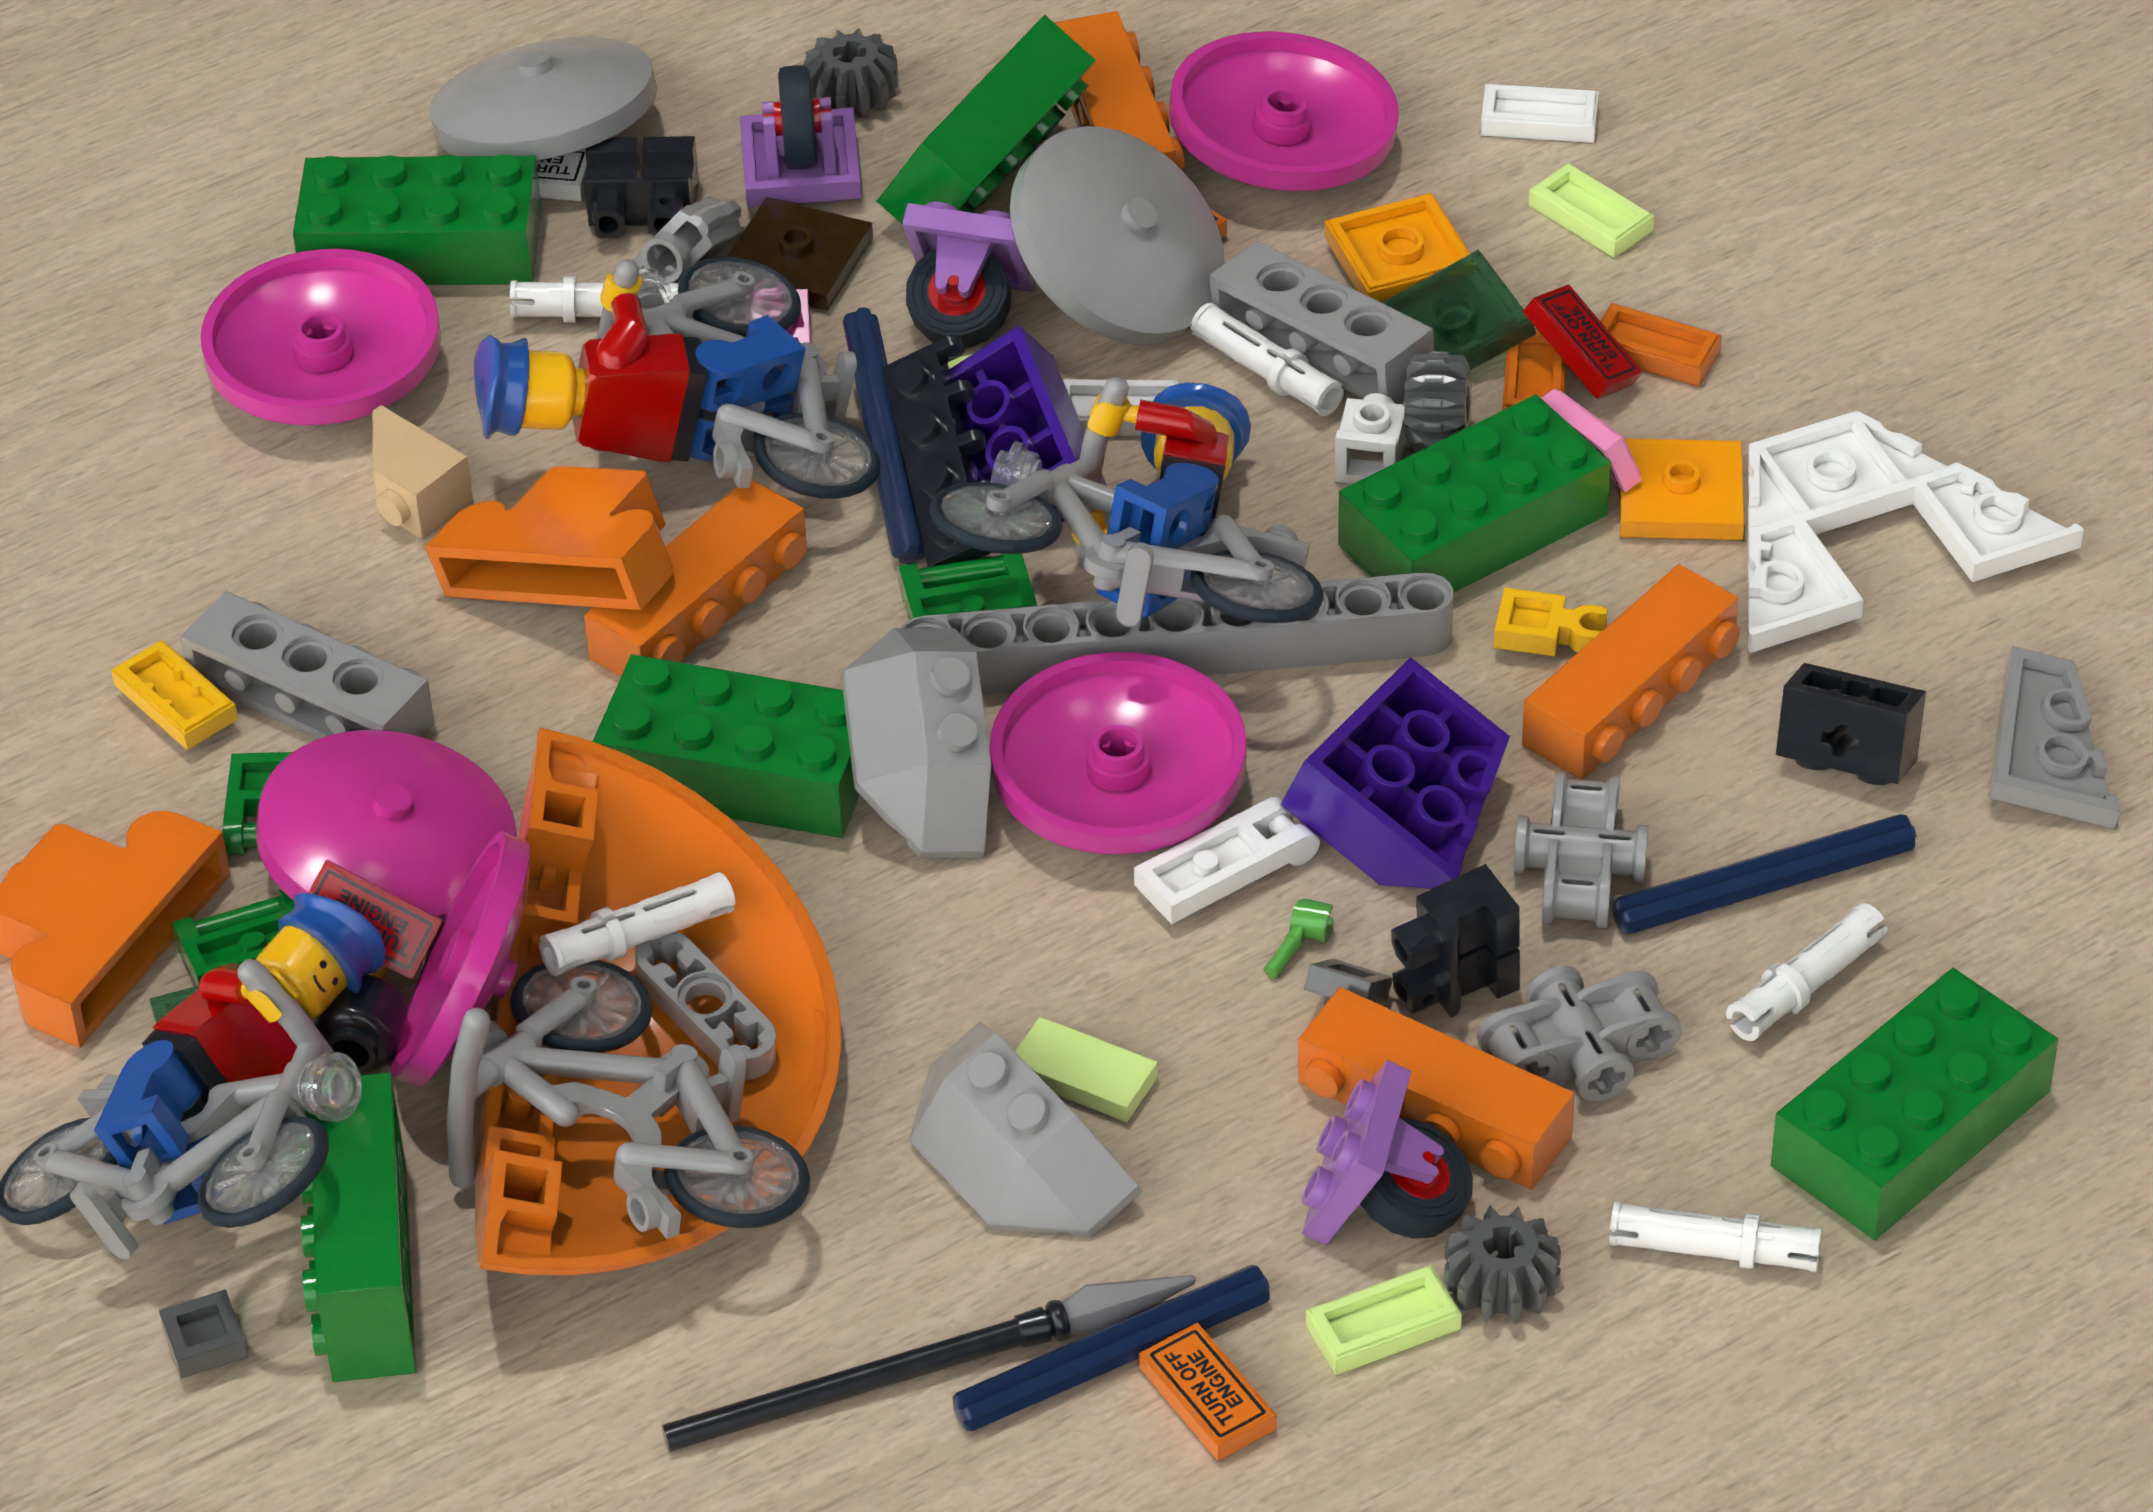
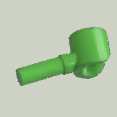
[1264,899,1334,978]

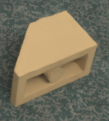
[372,405,473,539]

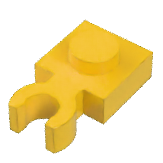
[1493,587,1608,656]

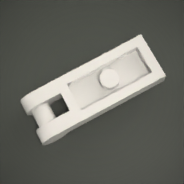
[1134,797,1320,924]

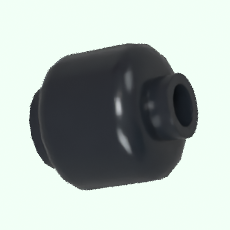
[314,974,408,1073]

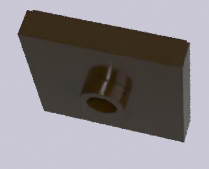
[720,197,873,310]

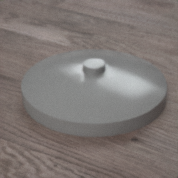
[430,37,657,161]
[1010,126,1224,345]

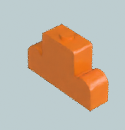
[425,466,673,610]
[0,810,231,1048]

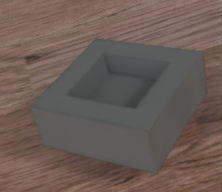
[1304,958,1393,1006]
[159,1289,248,1378]

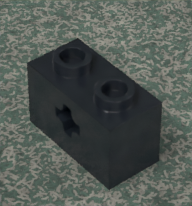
[1776,663,1926,785]

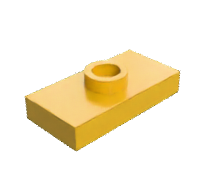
[111,640,238,750]

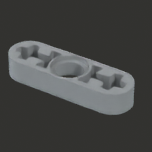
[635,932,777,1080]

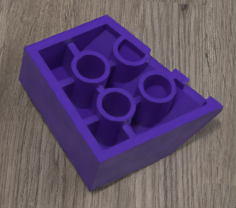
[949,325,1107,527]
[1280,657,1510,889]

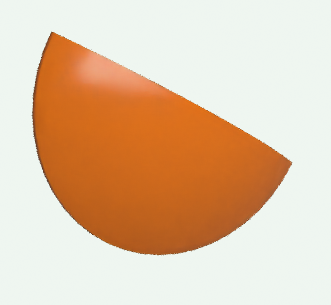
[475,727,841,1275]

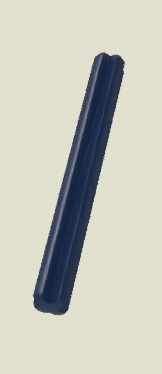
[843,307,925,564]
[1613,814,1916,935]
[952,1265,1270,1431]

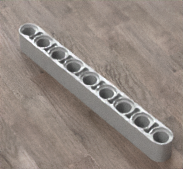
[901,573,1453,695]

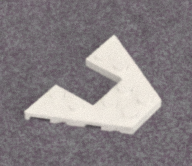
[1747,410,2084,653]

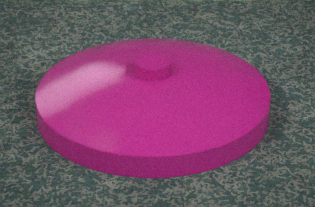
[1169,31,1399,191]
[200,249,441,425]
[990,652,1247,854]
[255,730,517,920]
[391,831,530,1088]

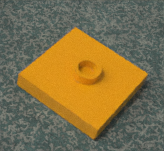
[1324,193,1477,304]
[1619,438,1744,540]

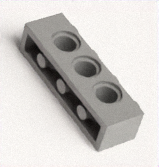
[1209,241,1435,404]
[180,591,435,739]

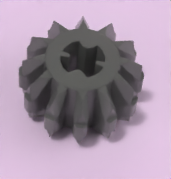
[803,28,899,118]
[1403,351,1472,451]
[1444,1205,1561,1324]

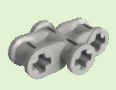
[1514,771,1649,929]
[1477,965,1682,1102]

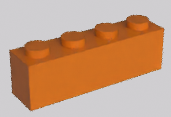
[1054,11,1185,170]
[584,479,807,677]
[1522,563,1740,780]
[1298,987,1575,1190]

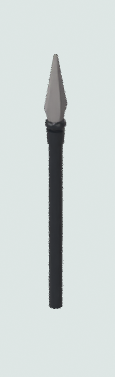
[661,1275,1196,1452]

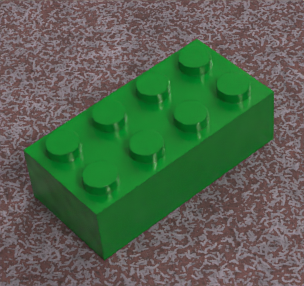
[876,14,1096,224]
[293,154,542,285]
[1338,394,1611,593]
[592,654,860,838]
[1771,967,2058,1240]
[299,1072,416,1382]

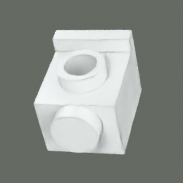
[1335,393,1406,484]

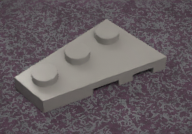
[1988,646,2121,829]

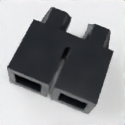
[584,136,699,238]
[1391,864,1520,1018]

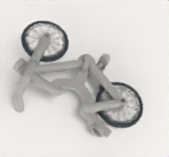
[447,960,811,1239]

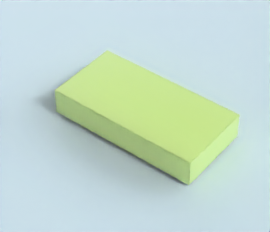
[1529,163,1654,258]
[1015,1017,1158,1123]
[1305,1265,1462,1376]

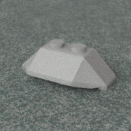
[841,628,991,858]
[909,1021,1143,1237]

